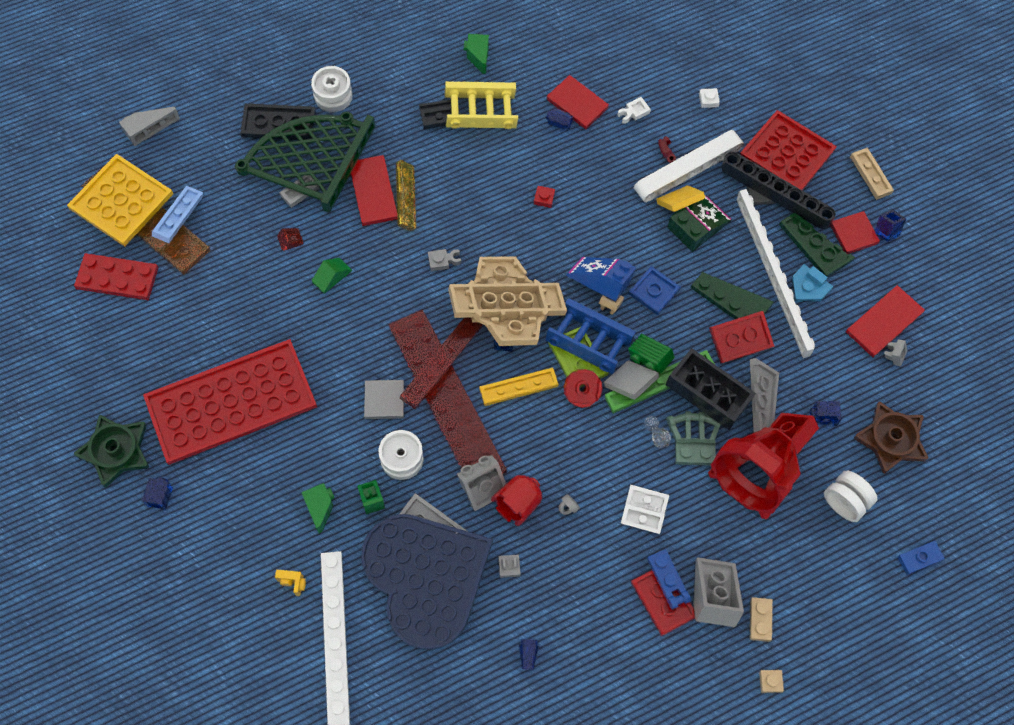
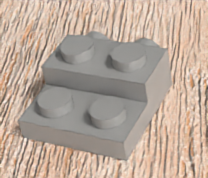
[457,455,506,511]

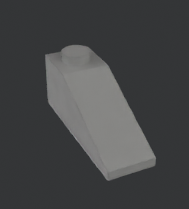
[119,107,180,146]

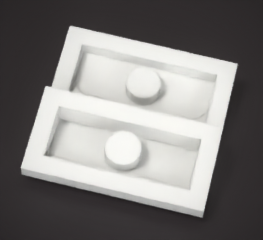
[621,485,669,534]

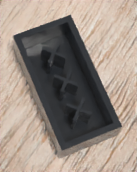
[666,348,756,430]

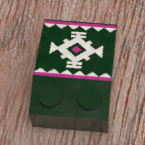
[667,195,732,252]

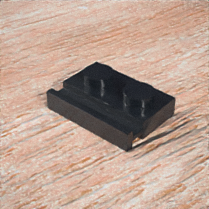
[419,99,452,129]

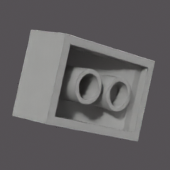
[694,557,744,627]

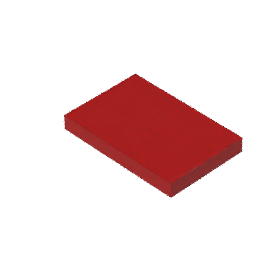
[546,75,609,130]
[709,311,775,364]
[631,570,695,636]

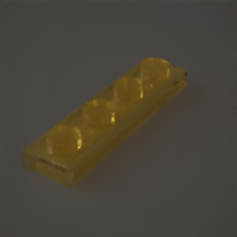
[396,160,416,231]

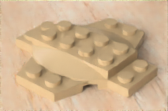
[448,256,567,346]

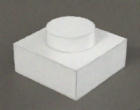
[699,88,720,108]

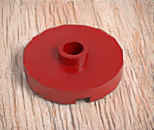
[564,369,602,408]

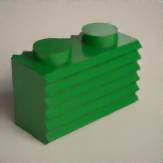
[628,334,675,374]

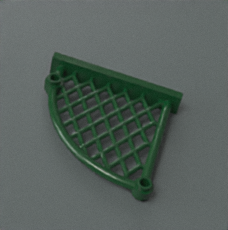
[235,111,376,213]

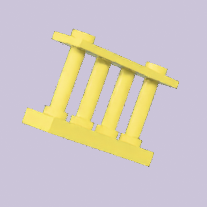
[445,82,518,129]

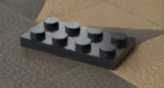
[240,103,316,140]

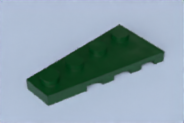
[779,212,855,277]

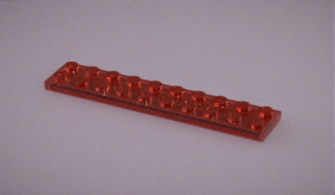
[388,309,507,474]

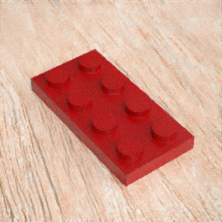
[74,253,159,300]

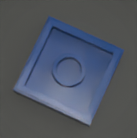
[628,266,681,315]

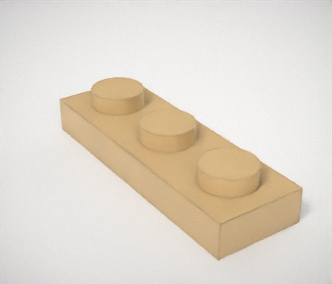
[850,148,894,200]

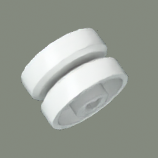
[312,66,352,112]
[378,430,424,480]
[824,471,877,522]

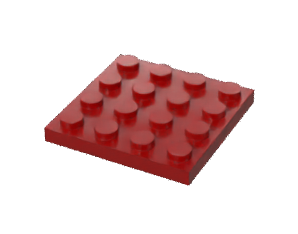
[740,110,837,191]

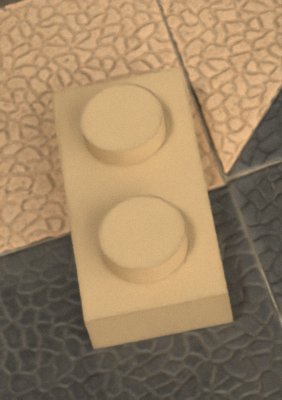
[750,597,772,642]

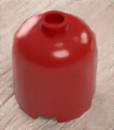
[491,475,543,526]

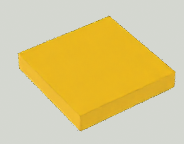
[656,185,705,212]

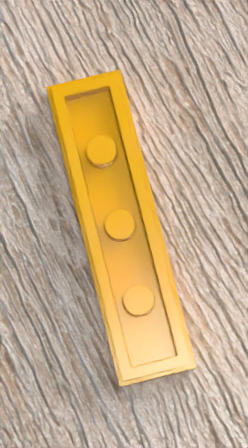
[479,367,559,406]

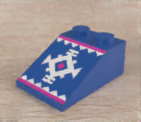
[566,257,636,302]

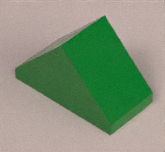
[312,258,352,294]
[357,480,385,515]

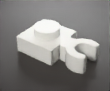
[617,97,651,124]

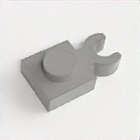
[428,249,461,271]

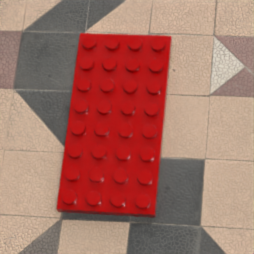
[143,339,317,465]

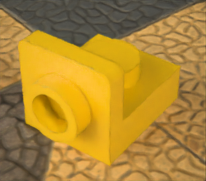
[275,569,306,596]

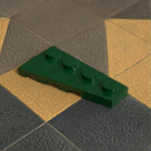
[691,272,774,319]

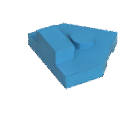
[791,264,833,302]

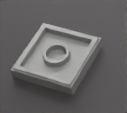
[604,360,659,400]
[364,380,404,419]

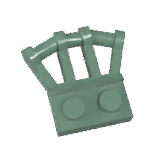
[666,411,721,466]

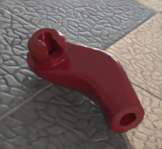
[658,136,676,163]

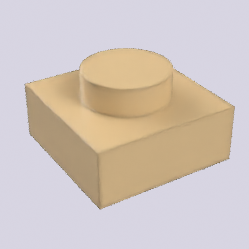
[759,670,784,693]

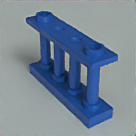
[546,298,636,374]

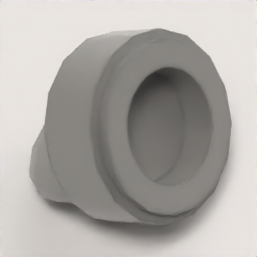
[559,494,580,515]

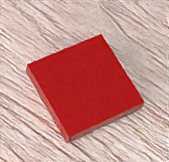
[830,211,880,254]

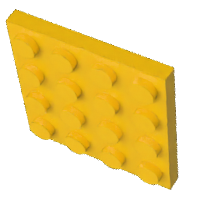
[67,154,173,247]

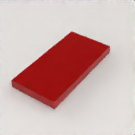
[351,155,398,226]
[846,285,925,358]

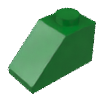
[464,33,489,74]
[301,483,335,533]

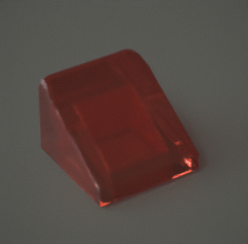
[277,228,304,250]

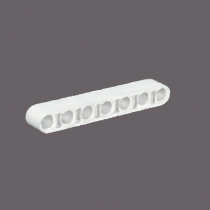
[634,130,744,202]

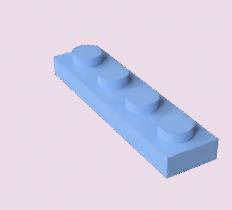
[152,186,203,243]

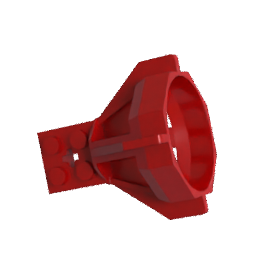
[708,413,819,519]

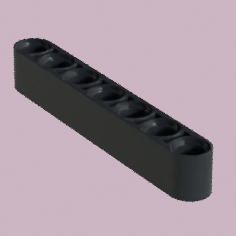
[721,152,836,229]

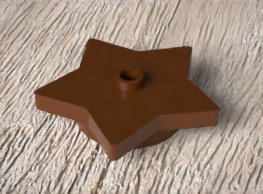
[854,402,928,474]

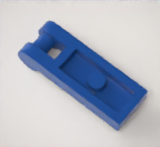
[647,549,691,610]

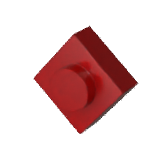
[534,186,555,208]

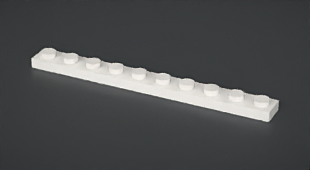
[737,189,815,358]
[321,551,350,725]

